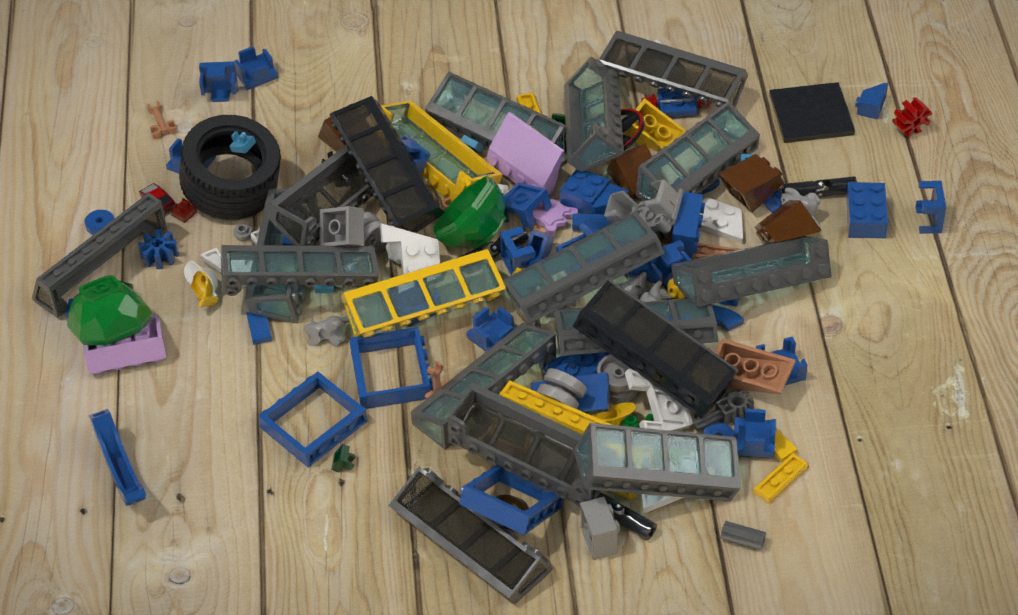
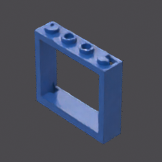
[349,327,433,409]
[258,371,367,467]
[459,465,564,535]

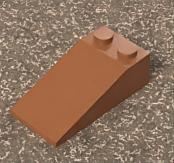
[706,338,796,394]

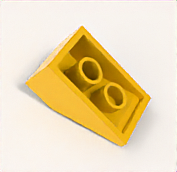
[623,98,686,152]

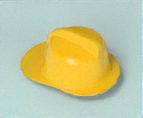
[589,402,636,426]

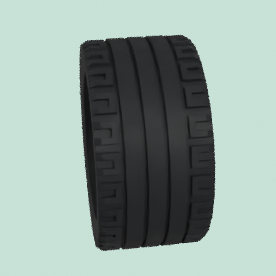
[179,115,281,220]

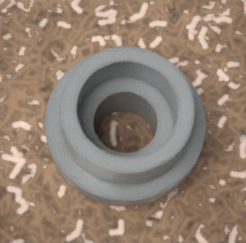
[233,224,252,241]

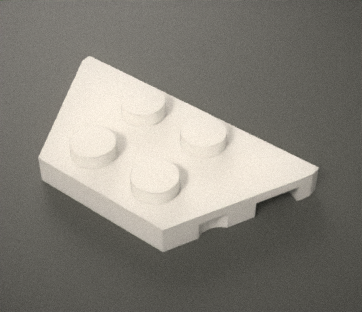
[698,198,743,244]

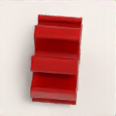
[892,97,932,137]

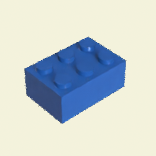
[846,182,888,239]
[671,192,705,260]

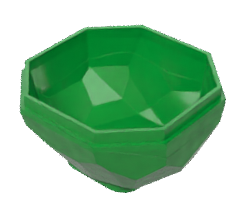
[433,175,506,249]
[67,275,152,345]

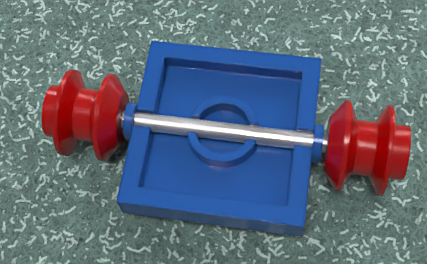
[641,86,712,118]

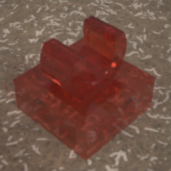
[170,198,197,223]

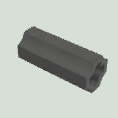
[720,521,766,550]

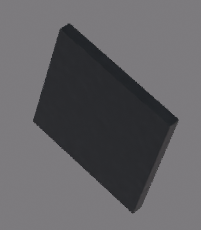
[769,82,855,143]

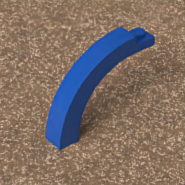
[89,409,146,506]

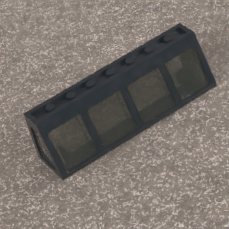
[329,96,446,233]
[573,279,738,419]

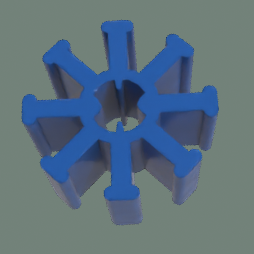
[139,229,179,270]

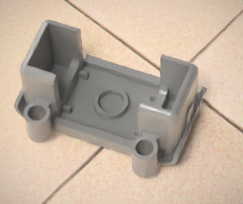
[604,180,684,244]

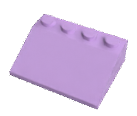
[486,112,564,195]
[84,315,167,374]

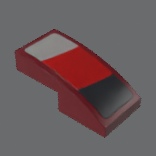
[139,183,175,212]

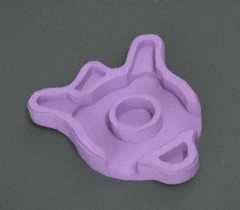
[532,199,578,235]

